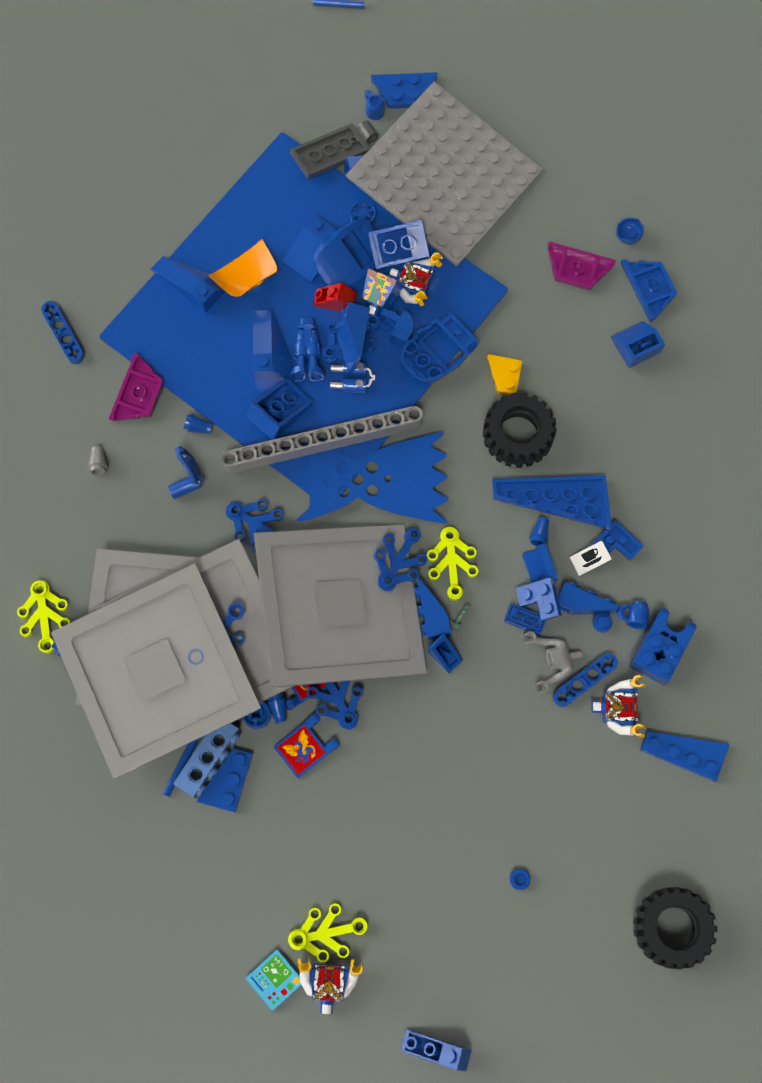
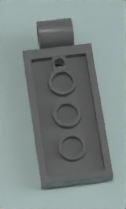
[290,120,378,179]

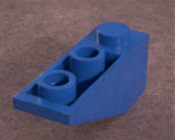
[414,580,451,641]
[558,582,619,615]
[401,1030,472,1071]

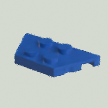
[371,72,438,109]
[621,259,677,323]

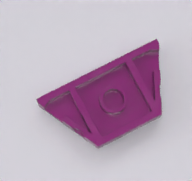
[547,242,616,290]
[109,353,164,421]

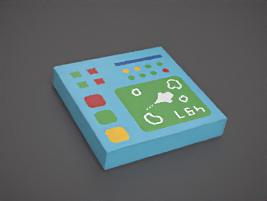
[245,949,301,1011]

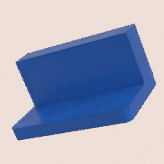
[522,543,558,584]

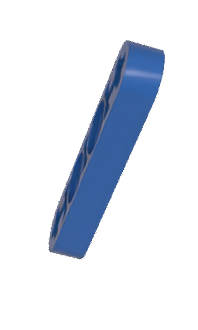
[41,301,84,364]
[553,654,618,707]

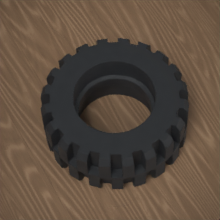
[483,392,557,468]
[633,887,717,969]

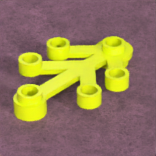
[427,527,478,601]
[17,580,71,654]
[288,903,368,963]

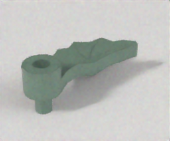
[449,603,472,632]

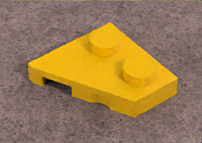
[487,354,522,396]

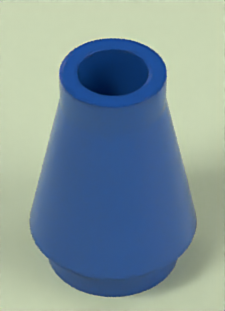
[183,414,212,434]
[529,517,549,547]
[266,693,287,724]

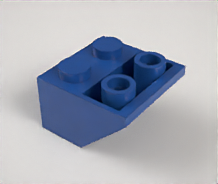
[611,321,665,368]

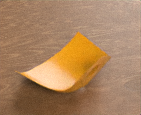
[208,239,277,297]

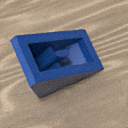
[428,634,463,673]

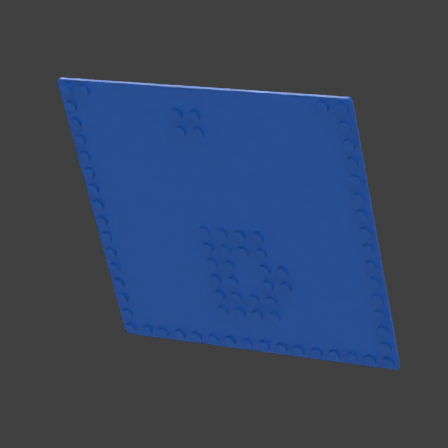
[100,133,507,496]

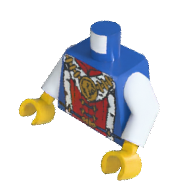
[389,253,443,306]
[591,675,646,738]
[298,957,363,1014]

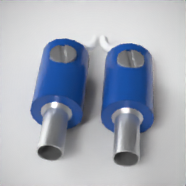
[330,361,375,393]

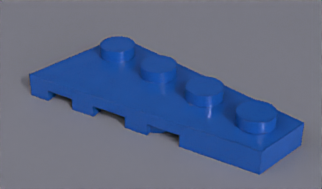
[640,731,730,782]

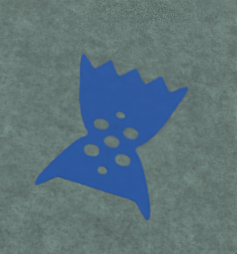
[297,432,449,524]

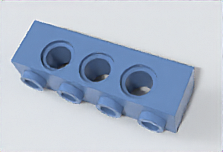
[173,723,240,799]

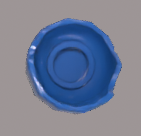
[616,218,644,245]

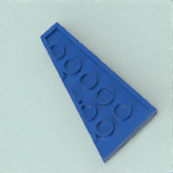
[492,475,612,530]

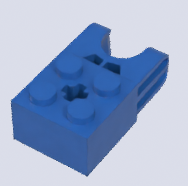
[629,607,697,686]

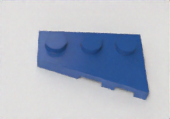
[196,748,253,813]

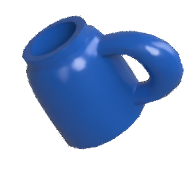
[364,90,385,120]
[616,601,649,629]

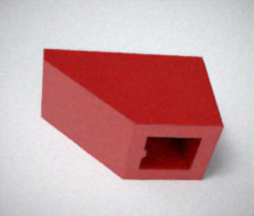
[313,283,357,312]

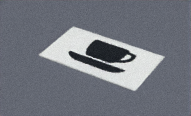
[570,541,611,576]

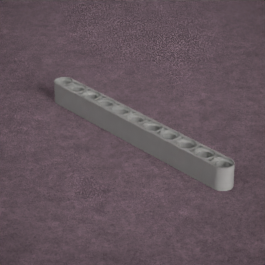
[221,406,423,473]

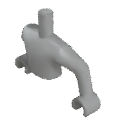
[523,631,583,694]

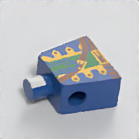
[362,268,405,316]

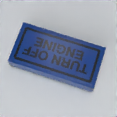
[504,603,546,636]

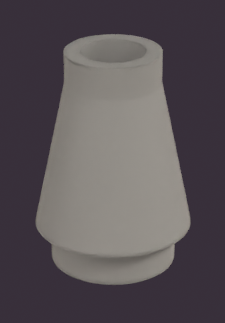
[88,446,107,476]

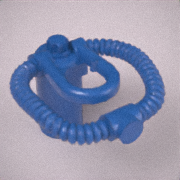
[168,446,204,499]

